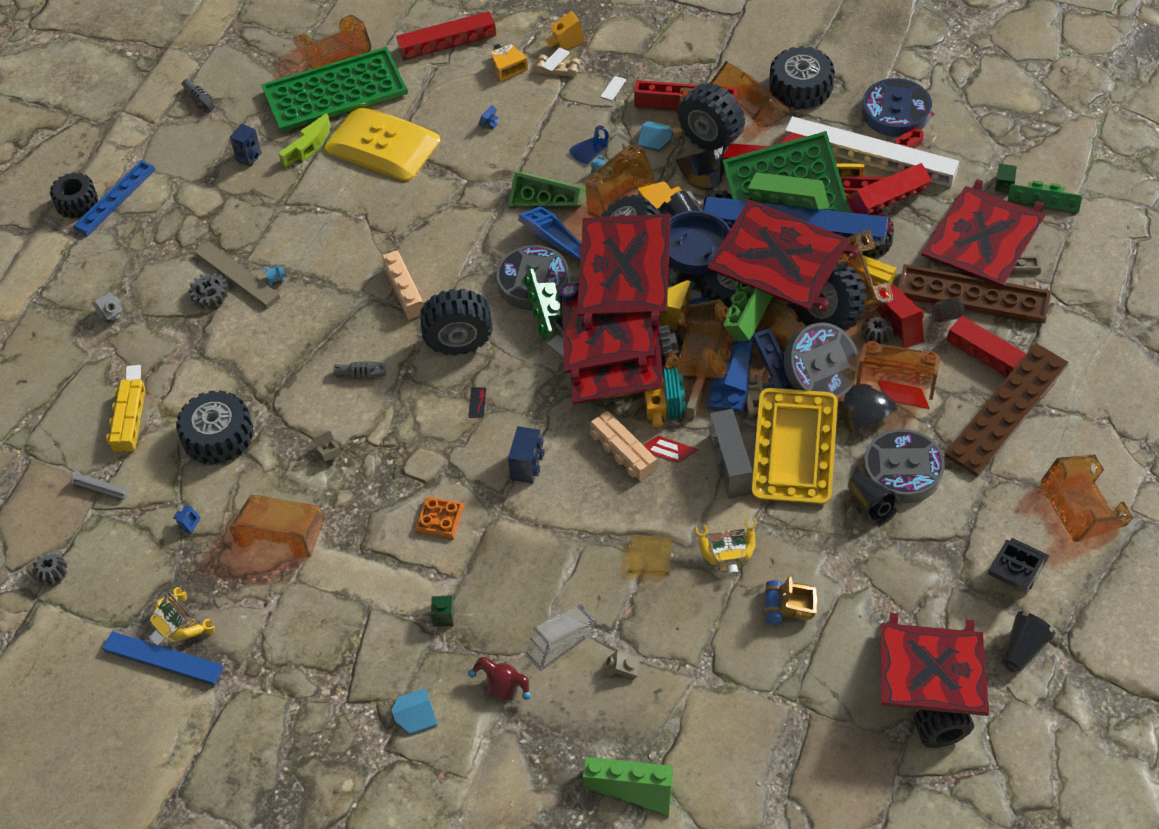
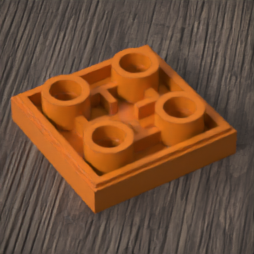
[415,496,464,540]

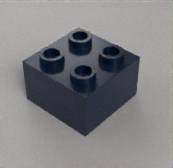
[508,426,545,483]

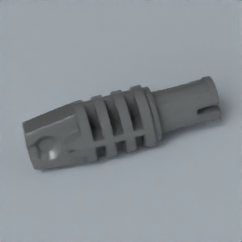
[182,78,215,111]
[333,361,386,378]

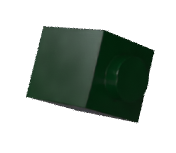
[995,164,1017,193]
[431,596,455,626]

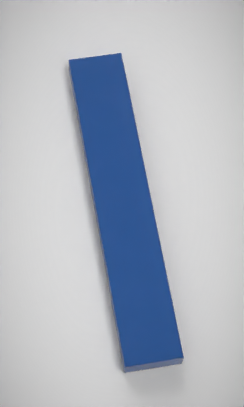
[73,160,155,237]
[103,631,224,686]

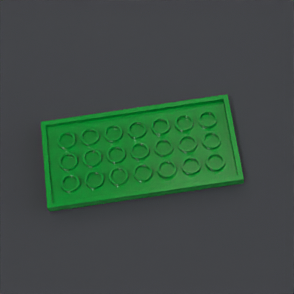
[261,47,408,133]

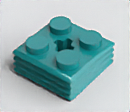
[663,368,686,420]

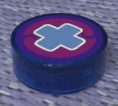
[560,283,579,301]

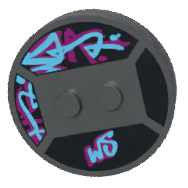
[496,245,569,310]
[784,323,859,397]
[864,429,945,503]

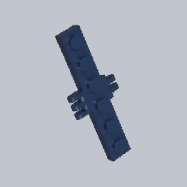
[752,328,795,390]

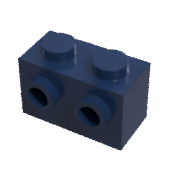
[230,124,262,166]

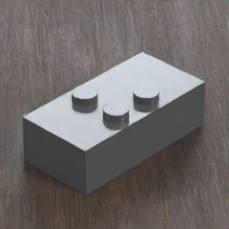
[709,409,753,498]

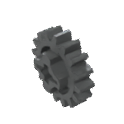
[188,272,229,308]
[659,325,679,366]

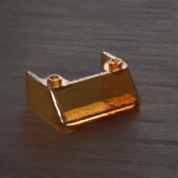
[710,61,791,128]
[856,341,940,400]

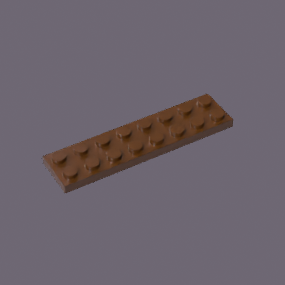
[898,264,1051,324]
[945,343,1069,477]

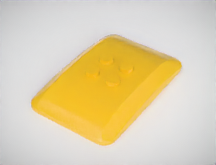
[325,108,440,182]
[752,388,838,504]

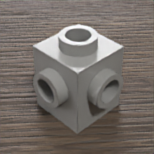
[92,292,123,321]

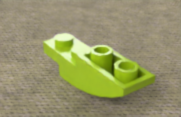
[279,114,331,168]

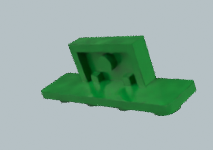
[1007,180,1082,213]
[523,268,563,341]

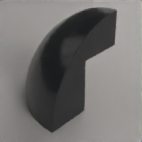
[676,147,724,188]
[844,384,898,432]

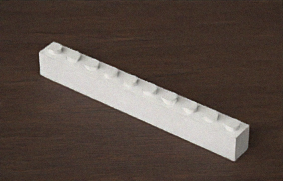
[785,116,959,187]

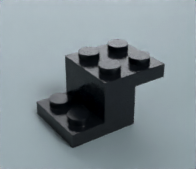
[988,538,1050,592]

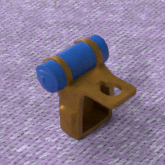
[764,576,817,625]

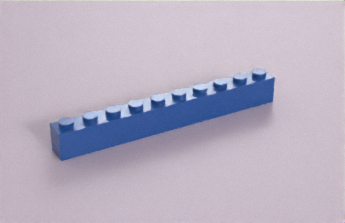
[704,197,888,246]

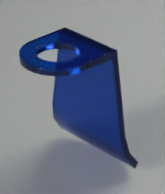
[569,125,609,164]

